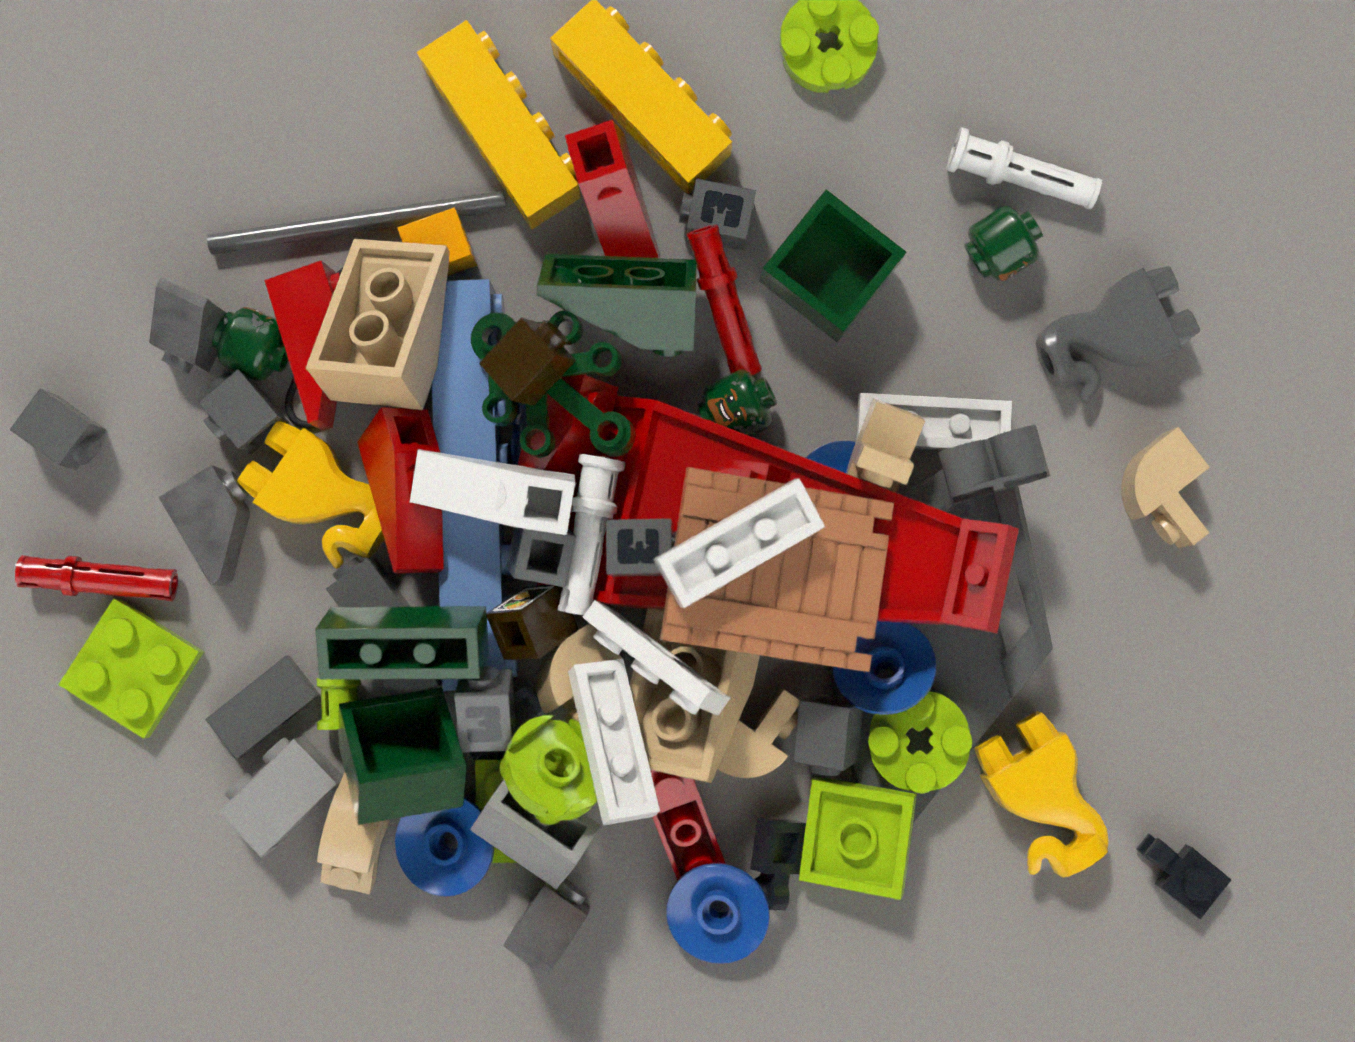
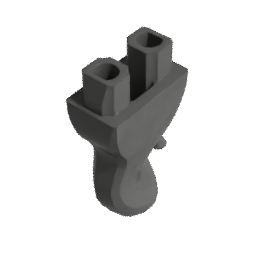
[1035,266,1200,404]

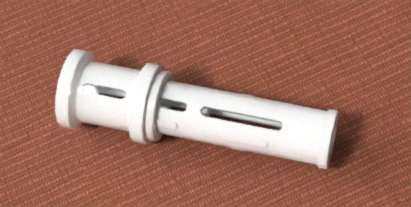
[946,127,1102,210]
[558,454,626,615]

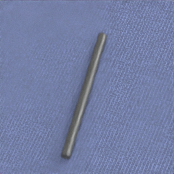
[207,190,507,254]

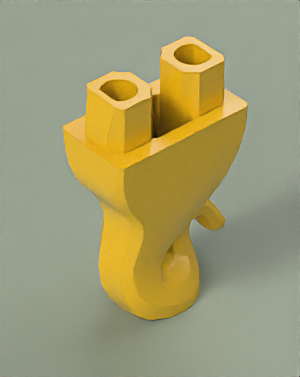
[237,421,385,569]
[974,711,1109,878]

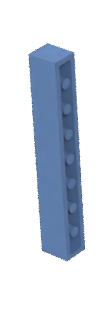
[432,279,518,691]

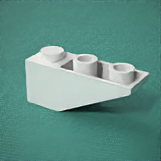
[410,449,575,535]

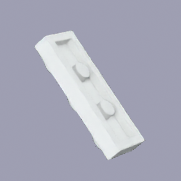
[856,393,1012,450]
[654,479,825,608]
[582,600,730,715]
[568,659,660,825]

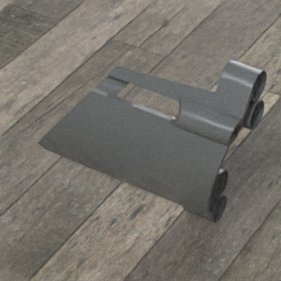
[823,425,1053,823]

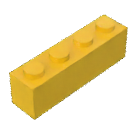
[550,0,732,194]
[416,20,581,230]

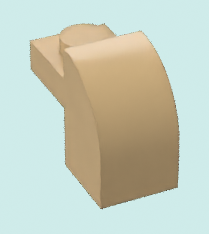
[846,398,926,493]
[1121,427,1210,548]
[536,623,622,723]
[718,688,800,778]
[317,773,391,895]

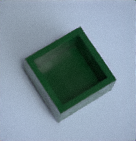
[759,189,907,343]
[339,688,466,825]

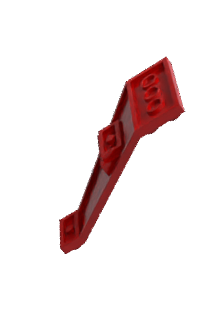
[536,396,1019,634]

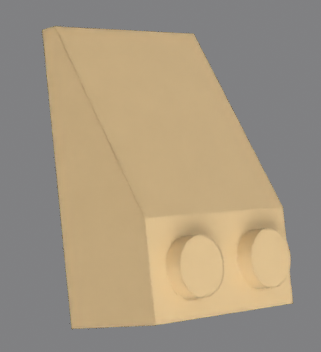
[306,239,450,410]
[630,608,760,783]

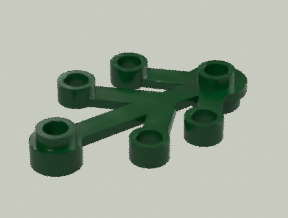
[471,310,636,458]

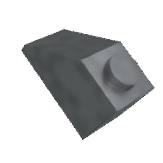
[149,277,226,374]
[158,465,251,586]
[503,880,590,978]

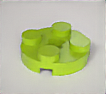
[779,0,879,93]
[868,691,972,794]
[500,715,598,825]

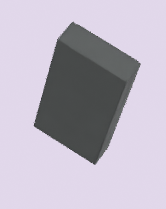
[205,655,320,760]

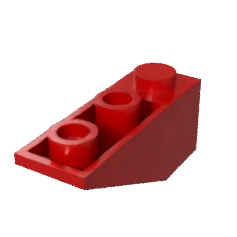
[564,119,661,258]
[357,407,444,573]
[650,770,726,881]

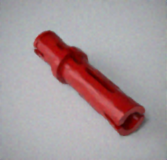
[686,224,762,376]
[15,555,178,602]

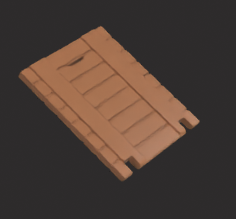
[660,467,894,672]

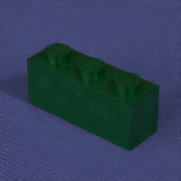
[315,606,489,679]

